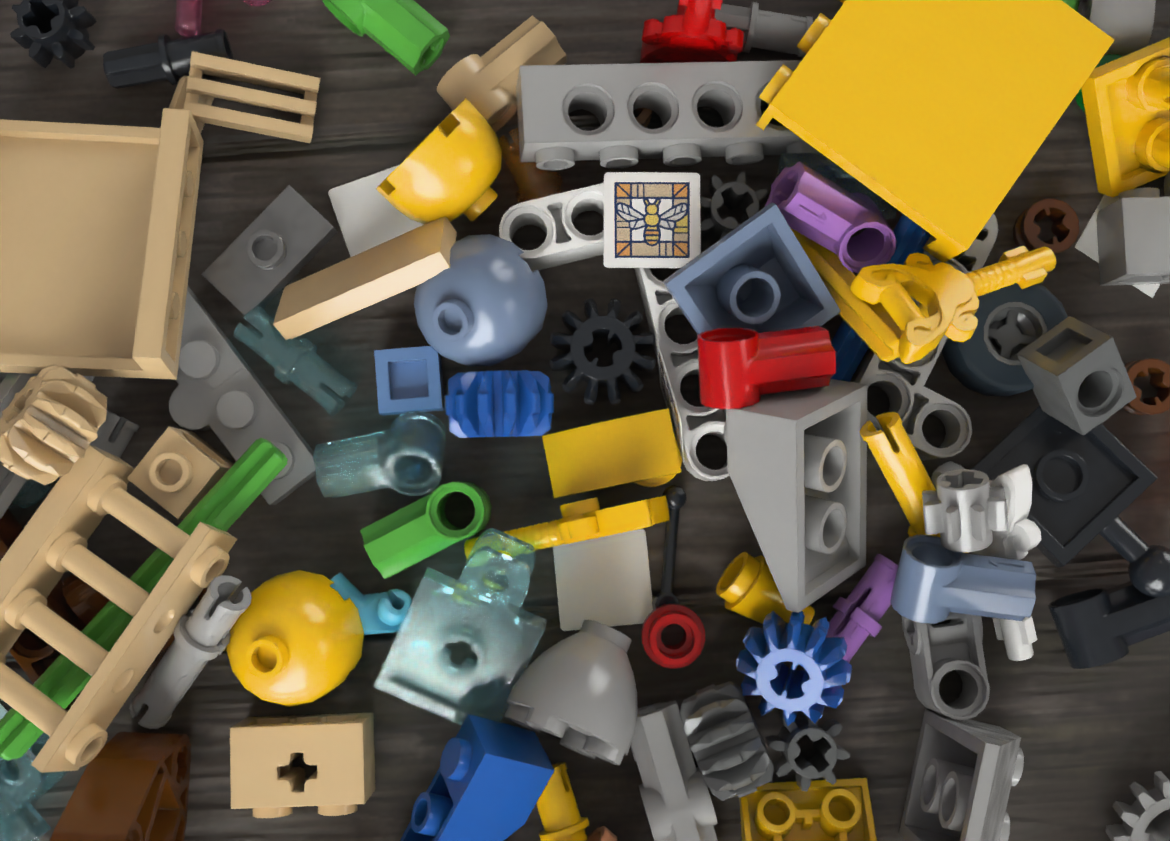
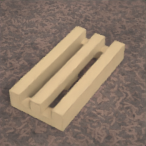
[183,51,320,143]

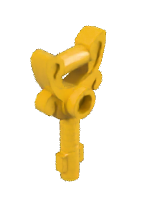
[849,245,1056,364]
[464,495,669,564]

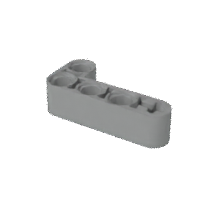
[850,213,999,461]

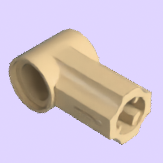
[437,15,567,132]

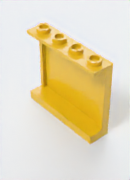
[756,0,1114,263]

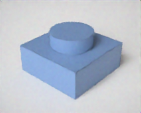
[374,346,445,416]

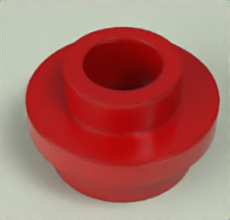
[641,603,706,669]

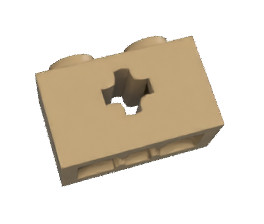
[230,713,375,818]

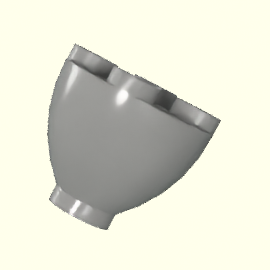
[504,620,638,766]

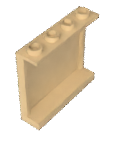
[0,108,204,380]

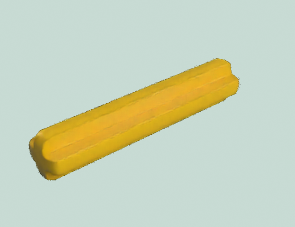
[790,227,903,362]

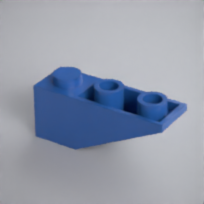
[400,714,555,841]

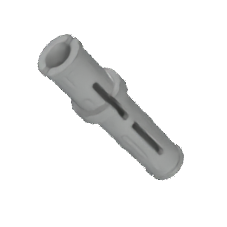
[129,575,252,729]

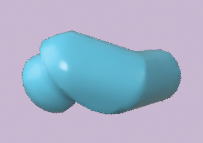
[330,572,414,635]

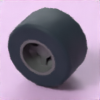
[942,283,1068,396]

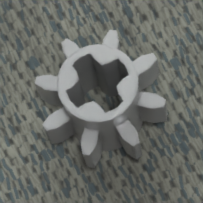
[922,469,1008,552]

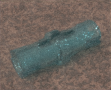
[234,306,358,416]

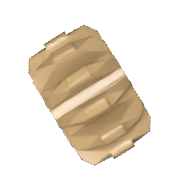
[0,365,108,485]

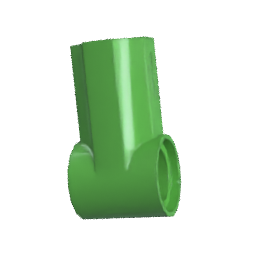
[322,0,450,76]
[360,481,492,579]

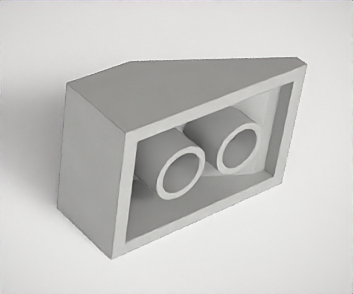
[724,379,867,613]
[899,709,1024,841]

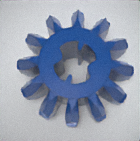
[445,370,554,438]
[736,610,852,726]

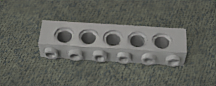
[516,60,825,170]

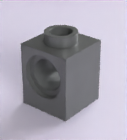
[1017,316,1137,436]

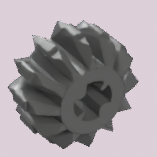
[680,681,774,801]

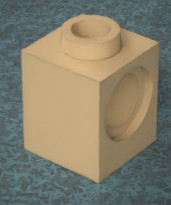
[127,426,234,519]

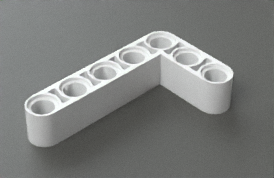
[499,183,730,481]

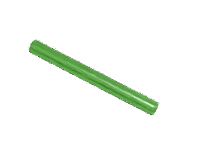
[0,438,288,761]

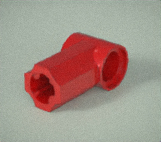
[697,326,836,409]

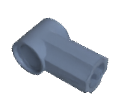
[890,535,1037,623]

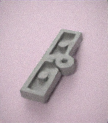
[169,286,325,505]

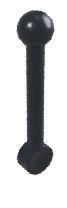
[652,485,687,610]

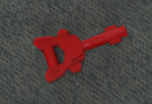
[640,0,744,63]

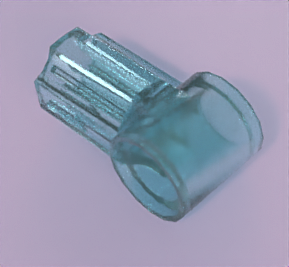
[313,411,447,499]

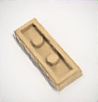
[273,217,457,340]

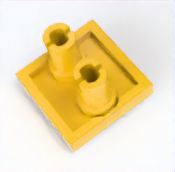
[1081,37,1170,198]

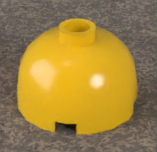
[376,98,502,224]
[227,570,364,707]

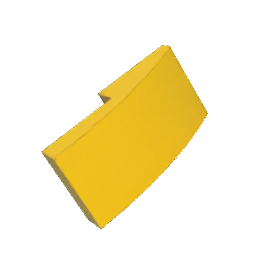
[542,408,681,498]

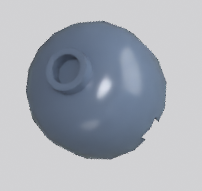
[414,234,548,366]

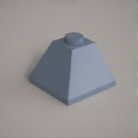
[662,202,841,334]

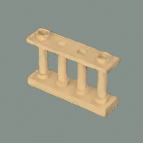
[0,445,238,773]

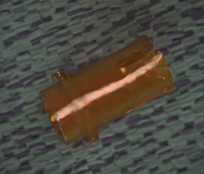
[498,128,563,203]

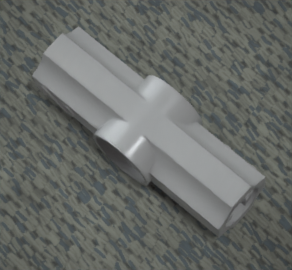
[631,700,718,841]

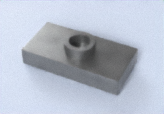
[201,185,338,320]

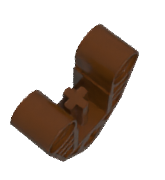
[49,731,191,841]

